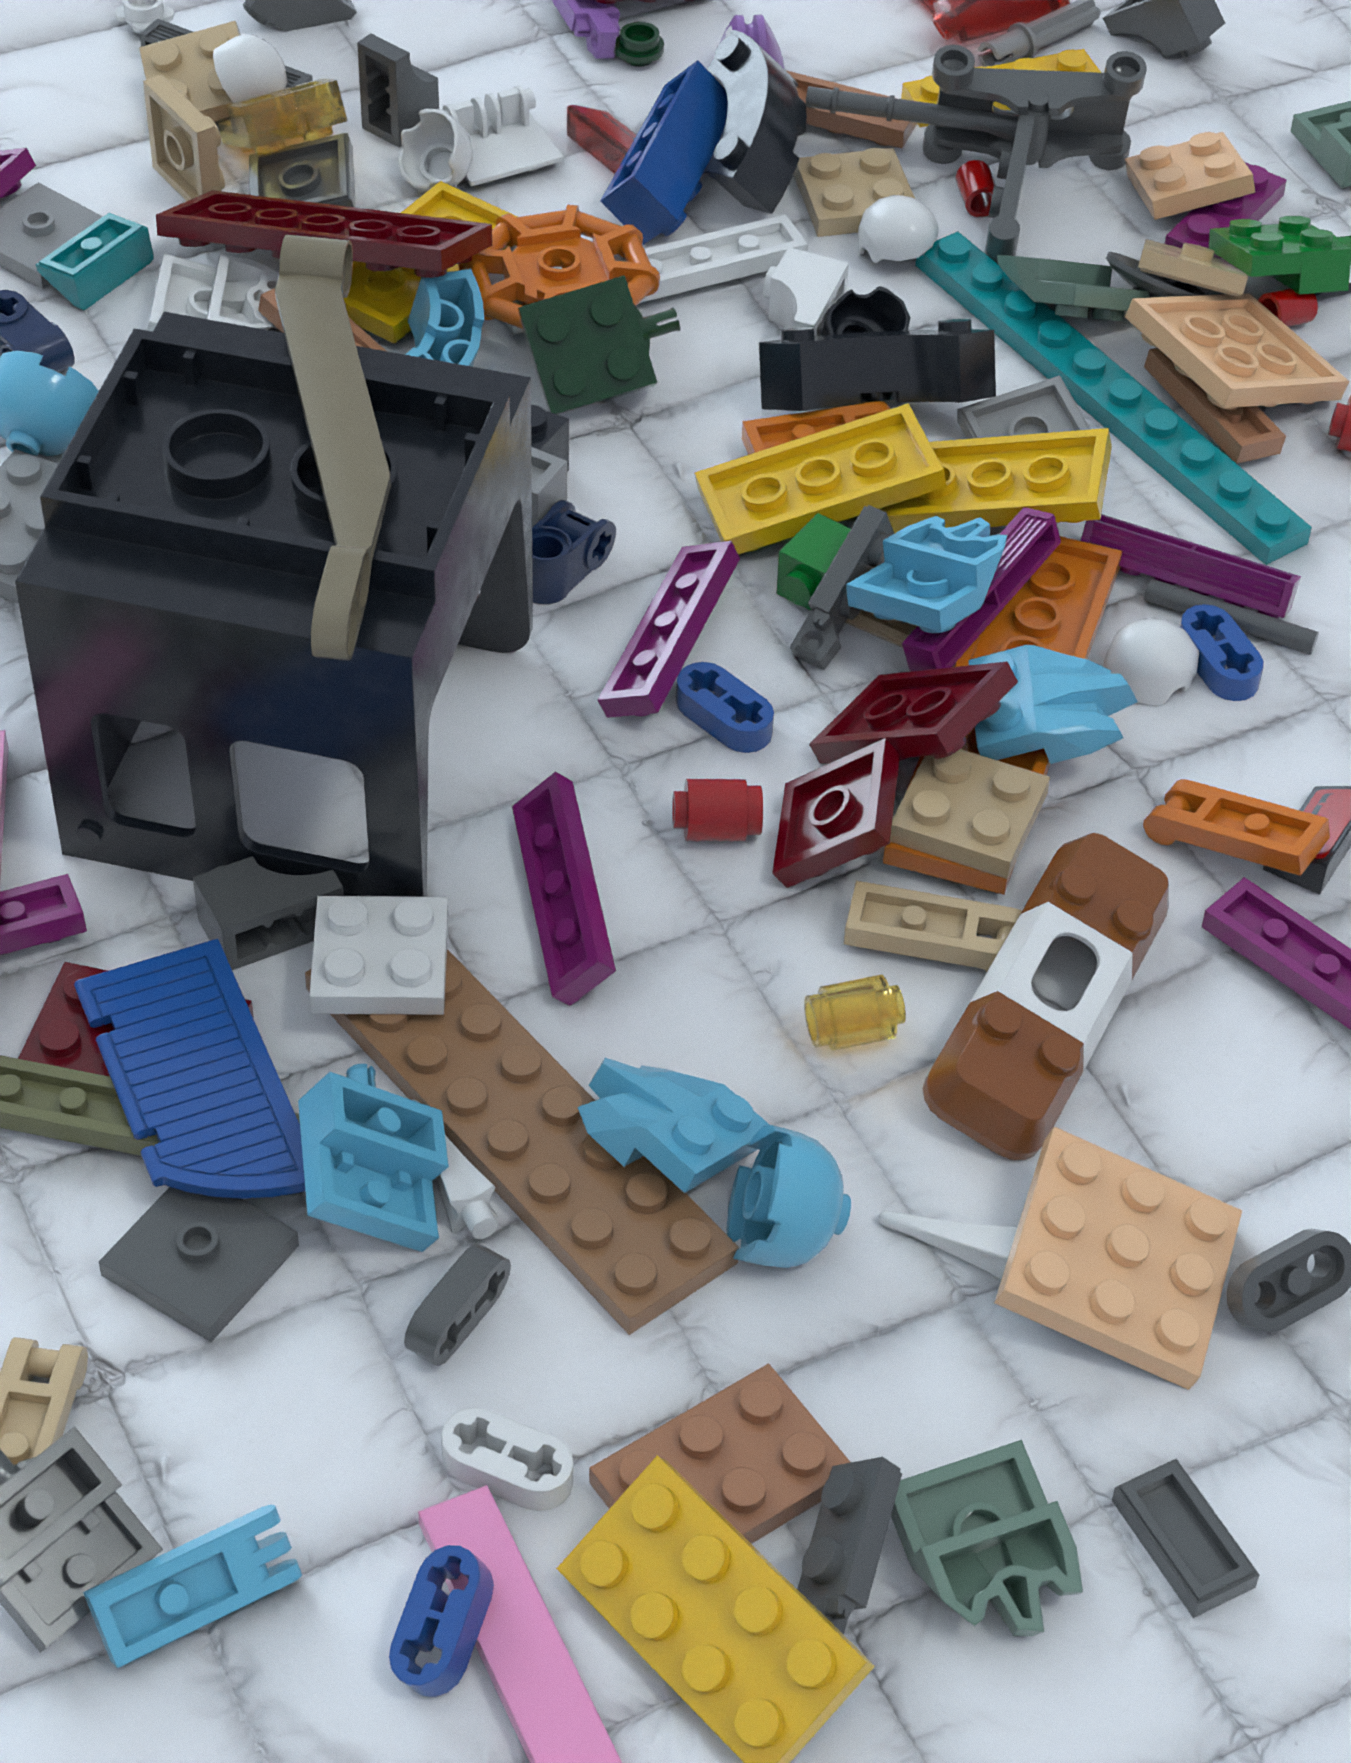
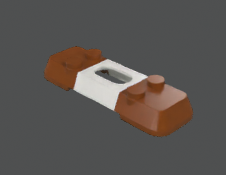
[922,833,1169,1160]

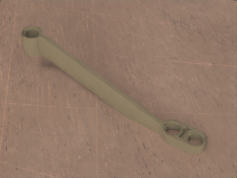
[275,235,391,661]

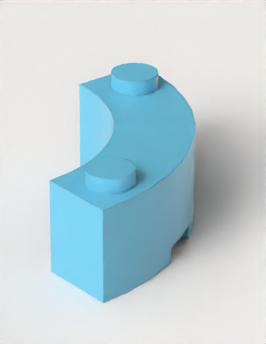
[405,269,484,367]

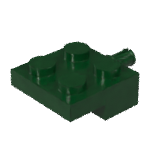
[518,275,681,414]

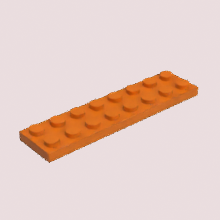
[883,536,1122,895]

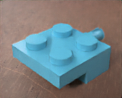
[298,1064,449,1252]

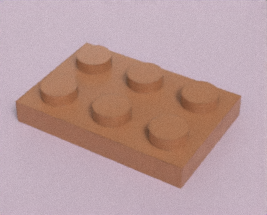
[589,1363,851,1544]

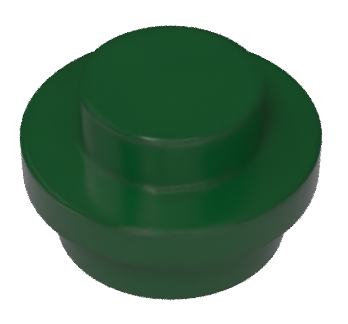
[615,21,664,67]

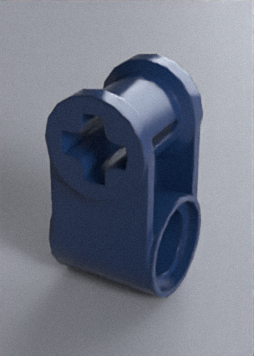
[0,290,75,373]
[532,500,616,604]

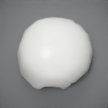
[213,34,288,116]
[398,109,473,193]
[858,195,938,263]
[1104,617,1199,706]

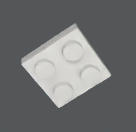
[309,896,449,1015]

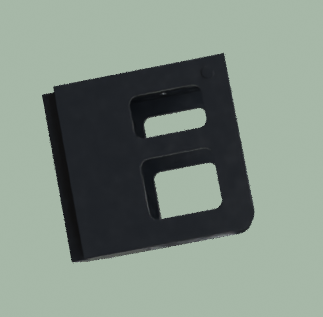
[15,312,533,897]

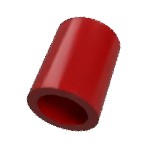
[956,160,996,218]
[1258,288,1318,327]

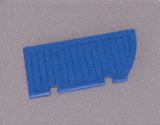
[74,938,305,1199]

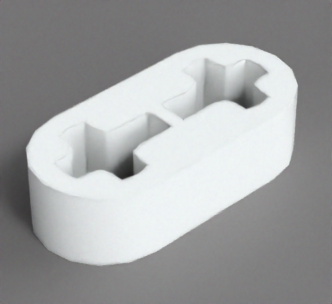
[441,1407,574,1511]

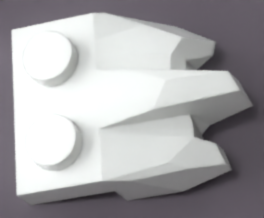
[147,251,279,332]

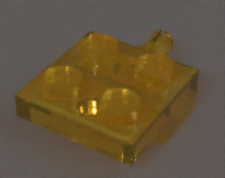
[218,78,348,155]

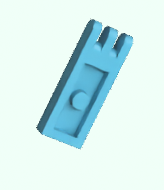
[83,1505,302,1668]

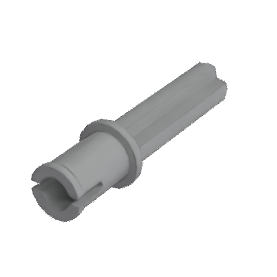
[978,0,1100,67]

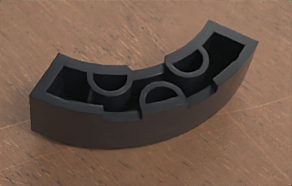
[704,29,807,214]
[759,319,996,411]

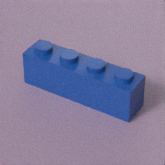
[600,60,728,245]

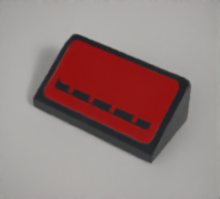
[1263,786,1351,895]

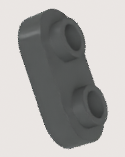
[1227,1229,1351,1332]

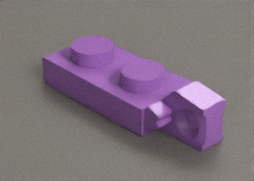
[551,0,620,59]

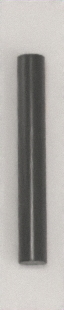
[1144,578,1319,654]

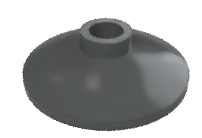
[1106,252,1205,298]

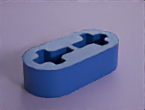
[1180,604,1264,701]
[676,662,774,753]
[389,1545,494,1697]

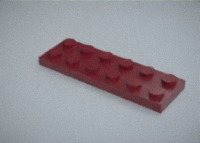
[156,190,492,278]

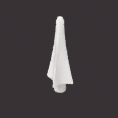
[413,1099,498,1239]
[879,1210,1017,1279]

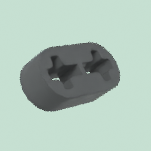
[404,1243,511,1366]

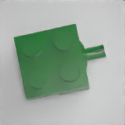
[1209,216,1351,294]

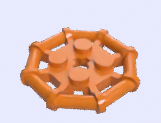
[458,204,661,330]

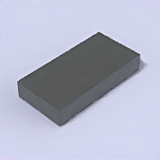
[1112,1459,1260,1618]

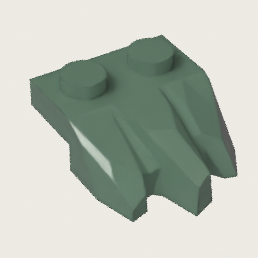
[997,255,1149,322]
[891,1440,1083,1636]

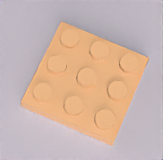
[1125,293,1350,410]
[994,1127,1242,1390]

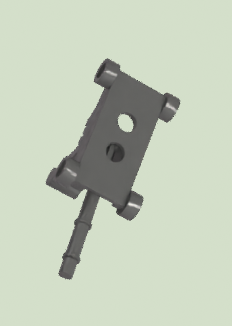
[805,45,1147,264]

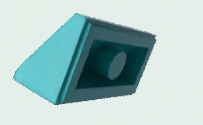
[36,213,154,310]

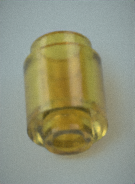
[804,974,906,1051]

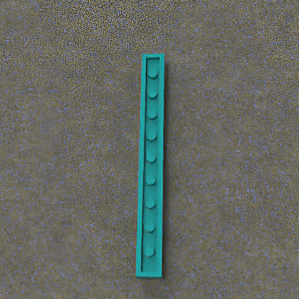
[915,231,1312,565]

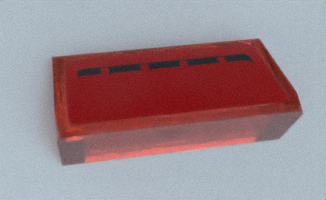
[567,105,636,174]

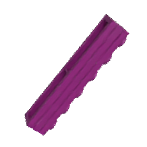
[902,507,1061,671]
[1080,514,1301,619]

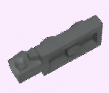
[790,505,895,670]
[797,1457,902,1635]

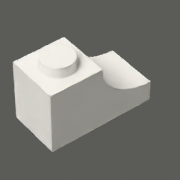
[763,247,849,336]

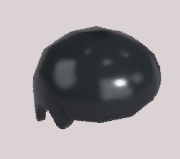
[822,286,911,335]

